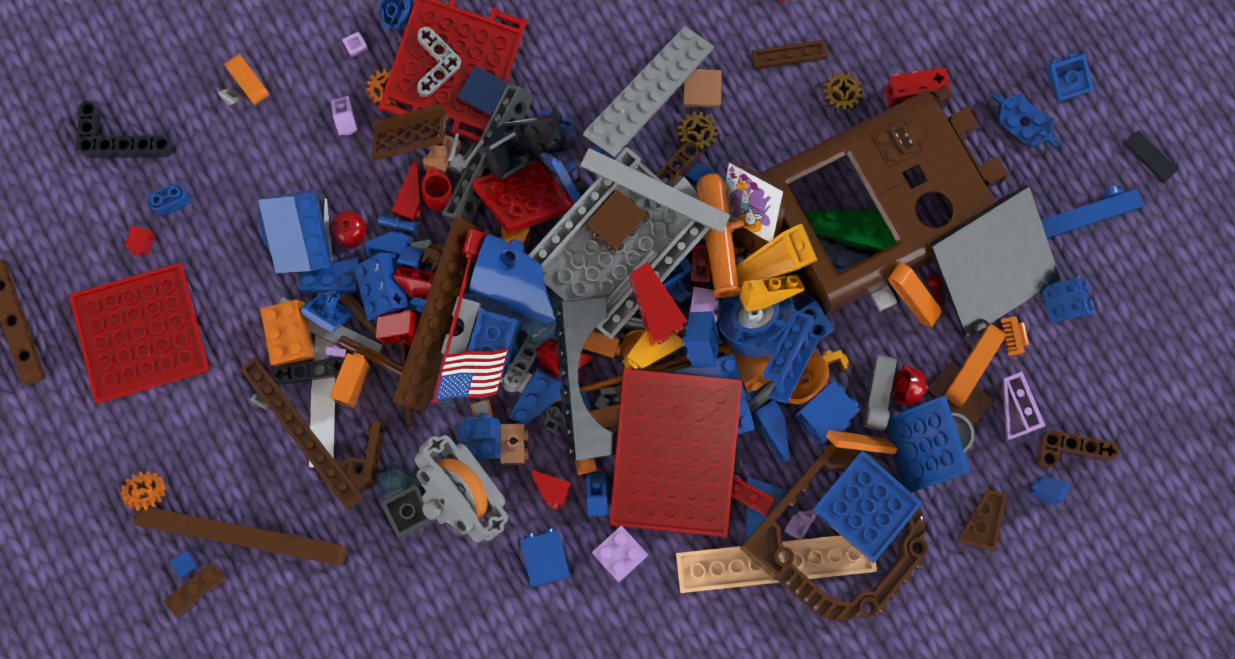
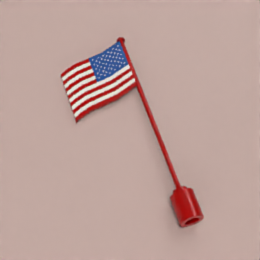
[430,230,508,404]

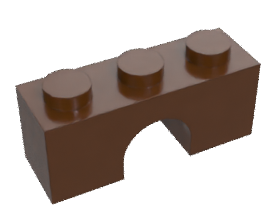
[164,562,229,617]

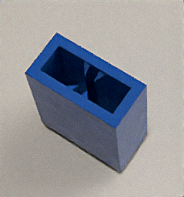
[520,528,570,588]

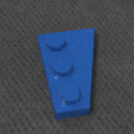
[508,368,561,426]

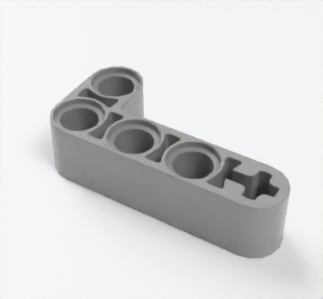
[863,355,897,431]

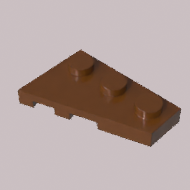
[956,489,1007,552]

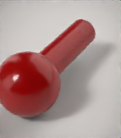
[927,275,943,309]

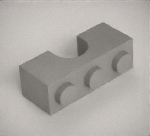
[441,297,484,354]

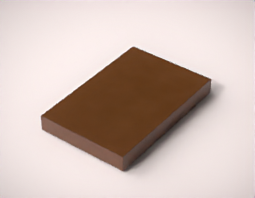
[927,362,995,426]

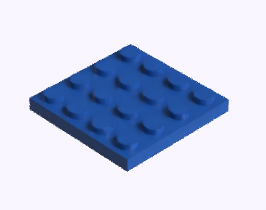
[886,396,971,493]
[812,450,923,563]

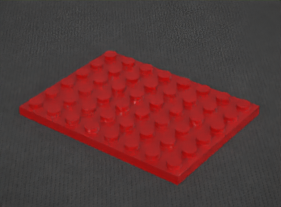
[610,368,742,537]

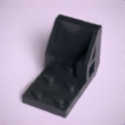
[483,114,569,180]

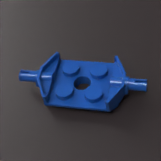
[991,92,1061,149]

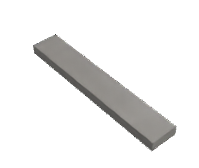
[278,297,384,360]

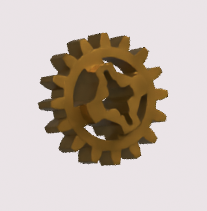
[822,71,863,112]
[678,111,718,152]

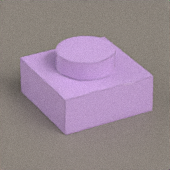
[342,31,368,58]
[324,345,346,360]

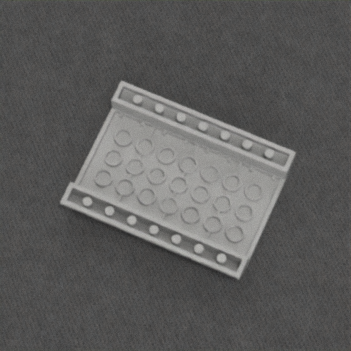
[528,147,710,340]

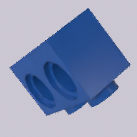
[794,295,834,341]

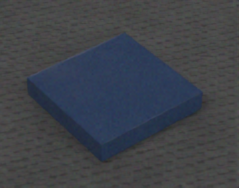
[457,66,508,117]

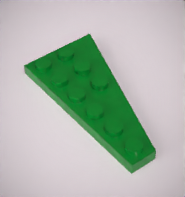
[803,209,896,253]

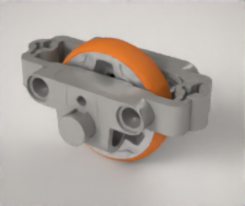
[414,435,508,542]

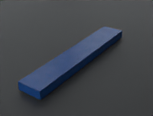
[1041,189,1144,238]

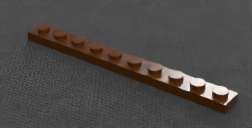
[240,357,363,510]

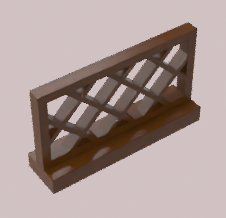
[371,104,449,161]

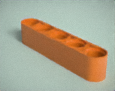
[888,263,942,328]
[944,323,1007,408]

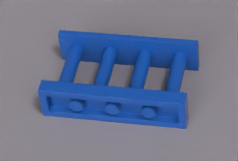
[763,311,819,404]

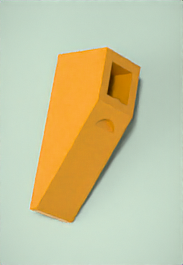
[739,275,805,312]

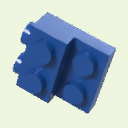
[1045,52,1094,101]
[458,415,501,461]

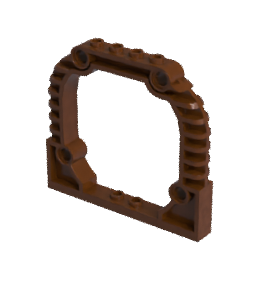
[740,431,928,621]

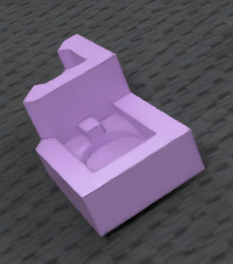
[783,510,817,540]

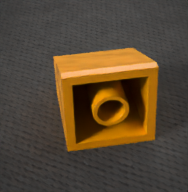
[622,329,683,370]

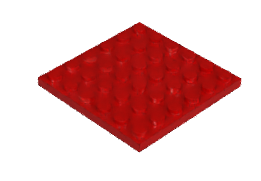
[69,262,210,404]

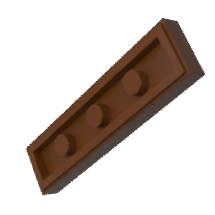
[751,40,827,70]

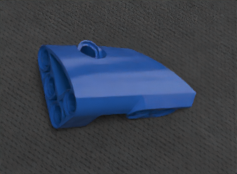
[469,234,556,324]

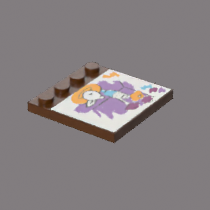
[725,160,789,253]

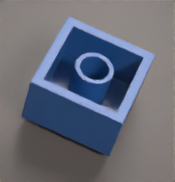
[683,311,719,368]

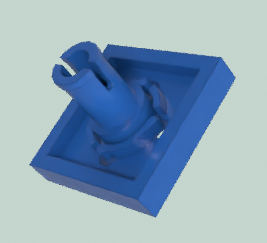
[300,291,354,333]

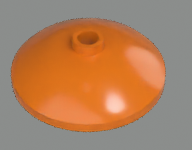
[788,351,829,404]

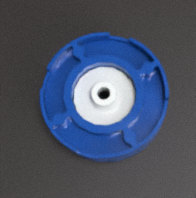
[717,288,796,357]

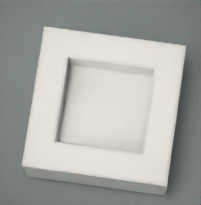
[871,286,897,312]

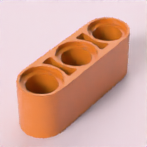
[224,53,270,106]

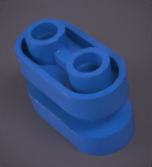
[147,184,190,216]

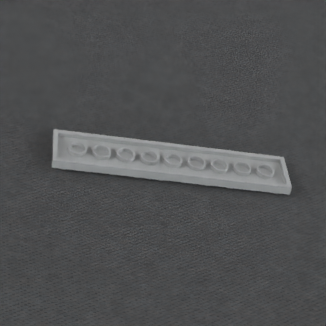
[583,26,715,157]

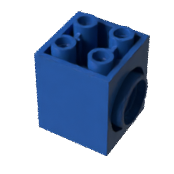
[794,381,860,445]

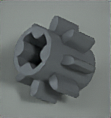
[540,407,564,430]

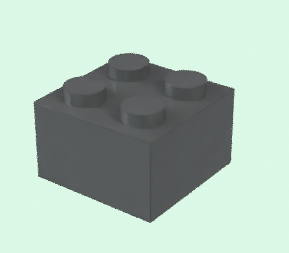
[381,484,436,540]

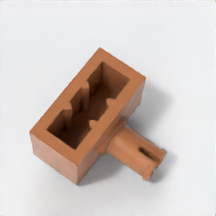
[422,134,460,179]
[501,424,529,466]

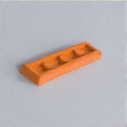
[826,430,898,454]

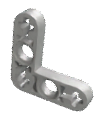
[417,27,461,97]

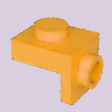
[820,350,849,372]

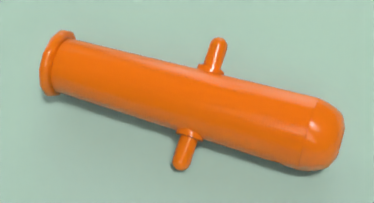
[697,174,744,298]

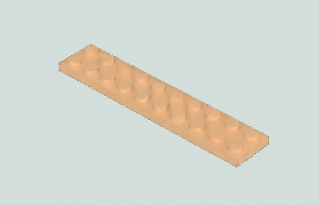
[676,535,877,593]

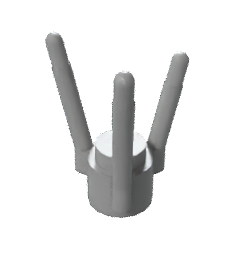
[447,133,485,174]

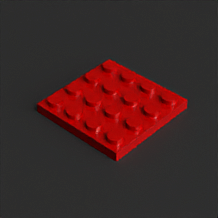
[472,160,574,234]

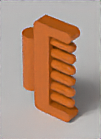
[1000,316,1029,356]

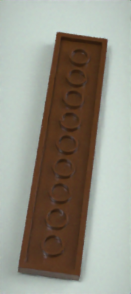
[392,217,485,412]

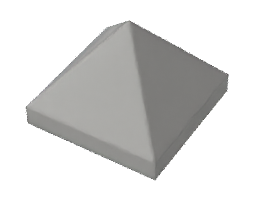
[218,87,244,106]

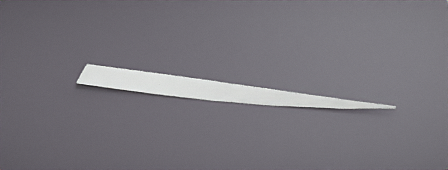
[309,199,335,468]

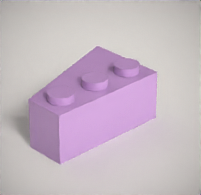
[1002,372,1045,442]

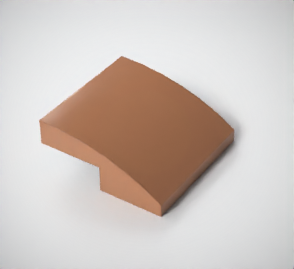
[683,69,722,108]

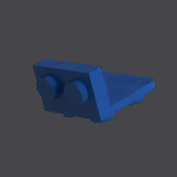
[1042,277,1095,323]

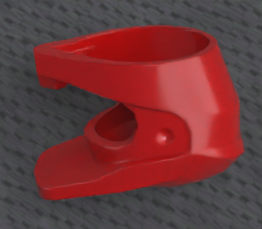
[421,166,452,211]

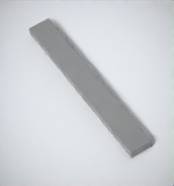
[580,148,730,234]

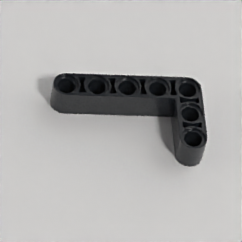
[76,100,174,158]

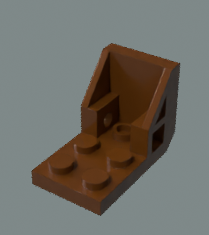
[321,421,386,491]

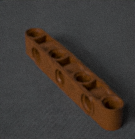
[0,259,45,386]

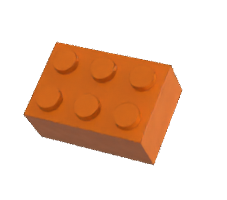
[260,300,315,366]

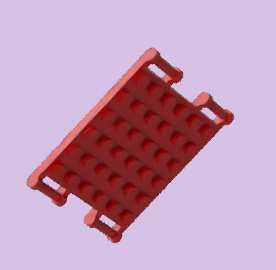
[378,0,527,143]

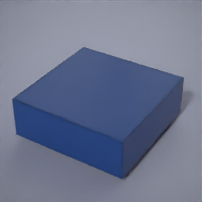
[170,551,198,578]

